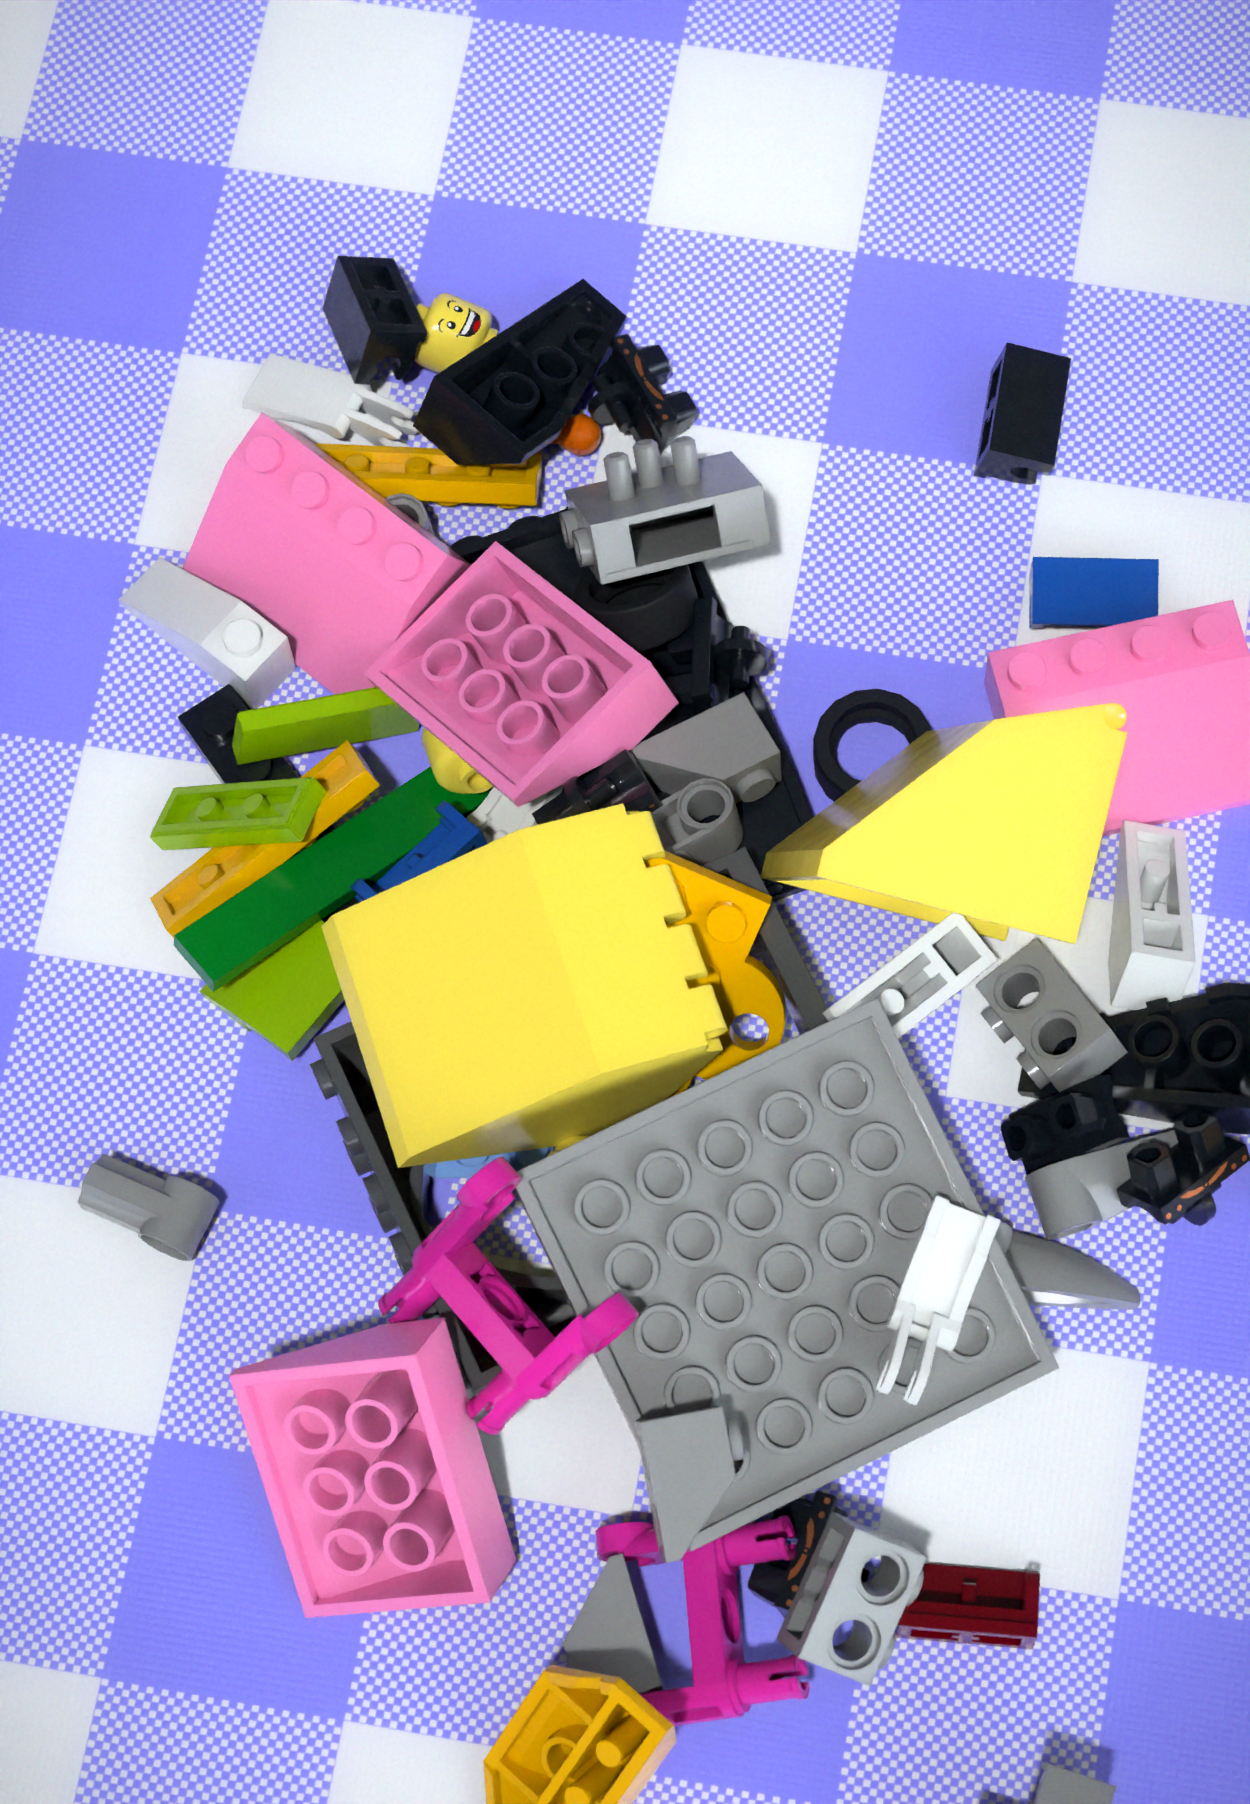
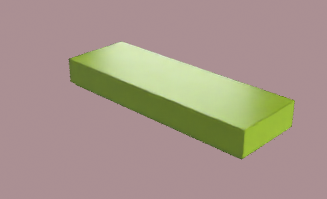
[232,687,420,765]
[150,777,326,850]

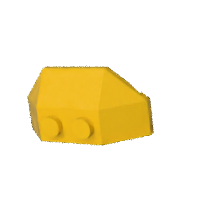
[483,1665,677,1804]

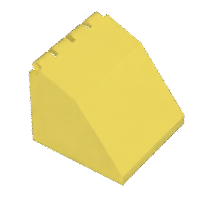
[761,703,1127,944]
[321,803,728,1168]

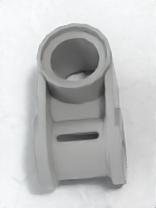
[651,778,743,866]

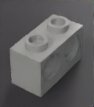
[975,938,1128,1092]
[776,1512,927,1686]

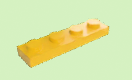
[313,443,542,509]
[150,740,380,938]

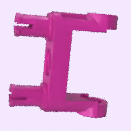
[378,1157,639,1435]
[595,1516,810,1726]

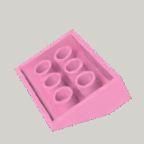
[182,413,471,694]
[363,541,679,807]
[984,600,1250,837]
[229,1317,517,1618]

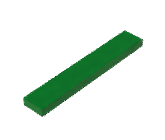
[174,766,493,992]

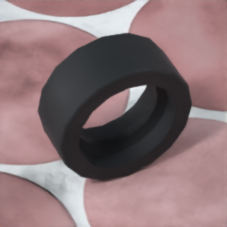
[574,564,698,652]
[813,688,931,801]

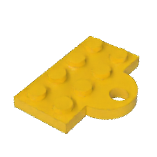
[644,850,786,1099]

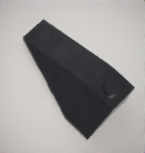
[413,279,627,465]
[1017,983,1250,1135]

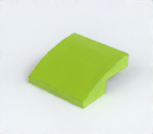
[199,920,344,1061]

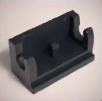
[322,256,427,384]
[974,342,1071,485]

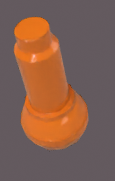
[550,413,601,456]

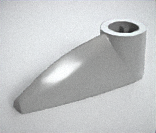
[1025,1130,1178,1240]
[995,1221,1141,1310]

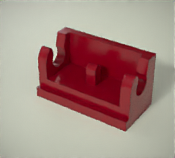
[896,1563,1040,1650]

